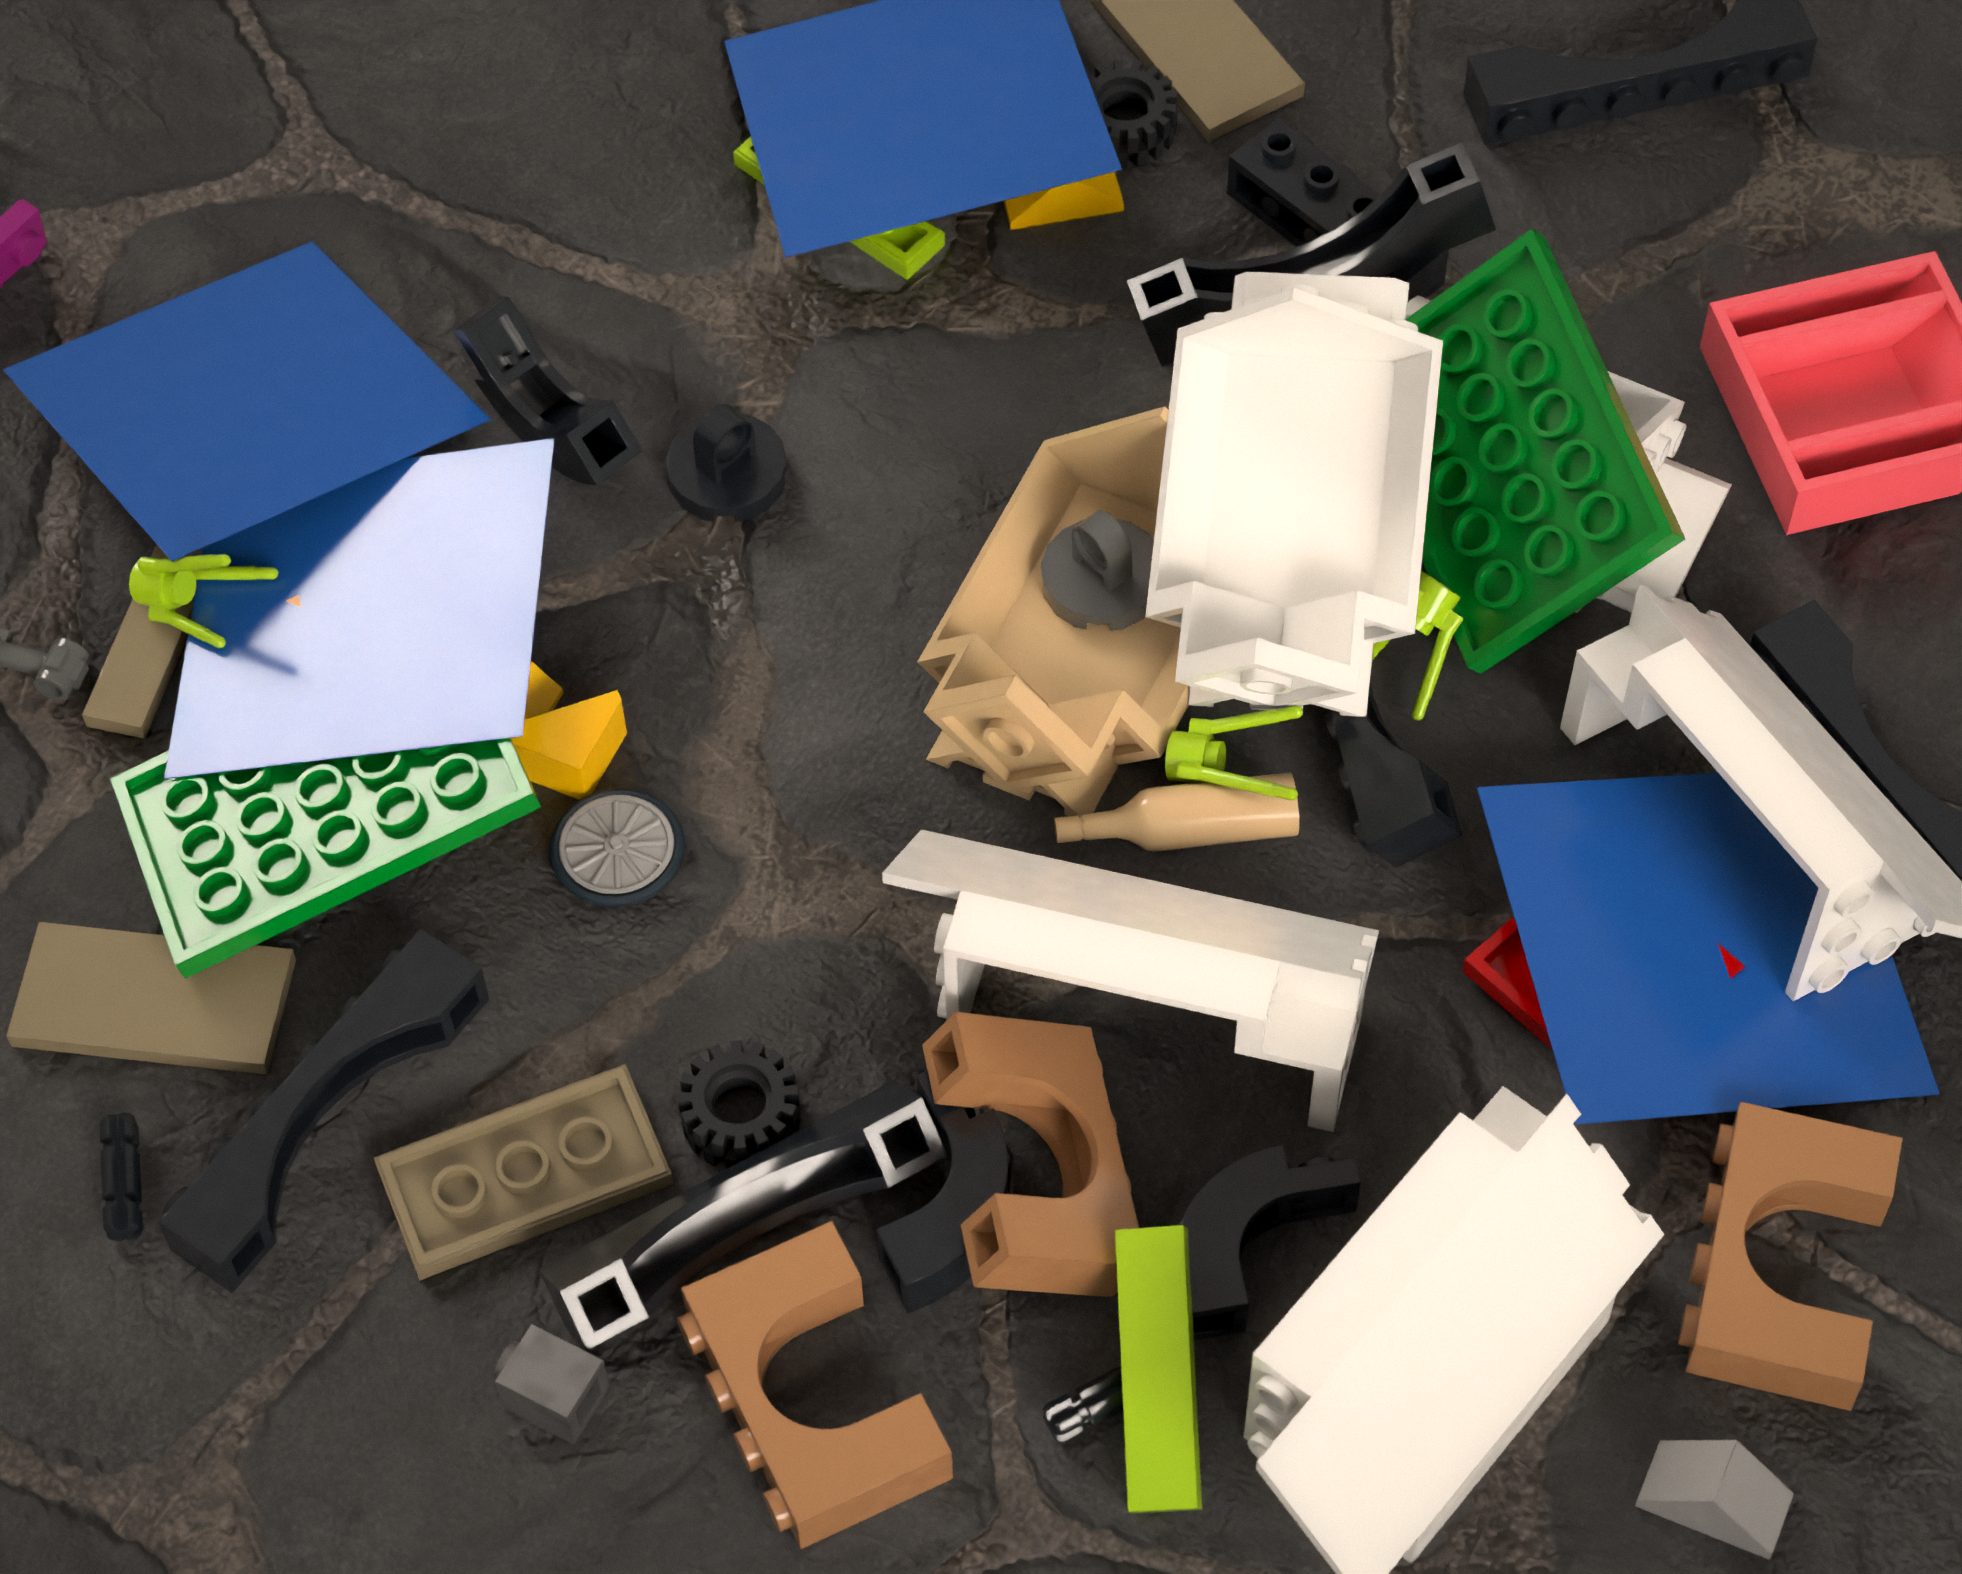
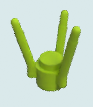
[129,554,279,648]
[1372,571,1464,721]
[1165,706,1303,800]

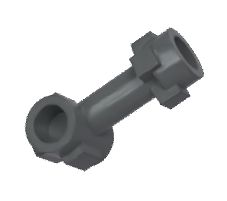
[0,628,89,701]

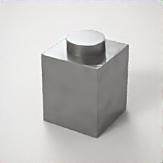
[494,1324,610,1445]

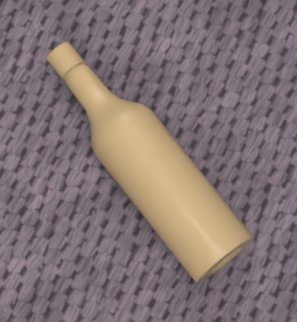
[1054,772,1299,852]

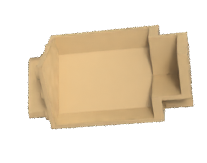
[917,406,1190,816]

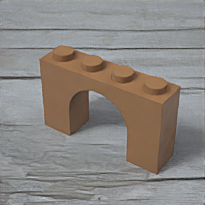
[922,1012,1139,1297]
[1678,1102,1902,1411]
[677,1221,953,1549]

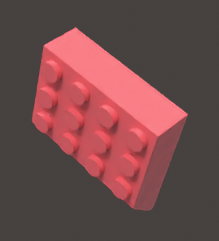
[1700,251,1962,535]

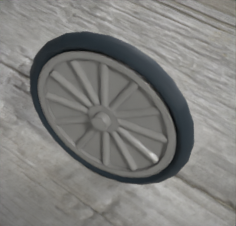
[549,788,685,907]

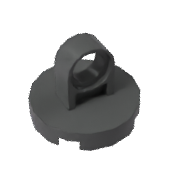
[1041,510,1154,631]

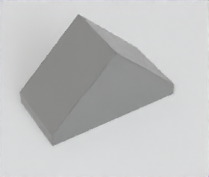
[1635,1440,1794,1560]

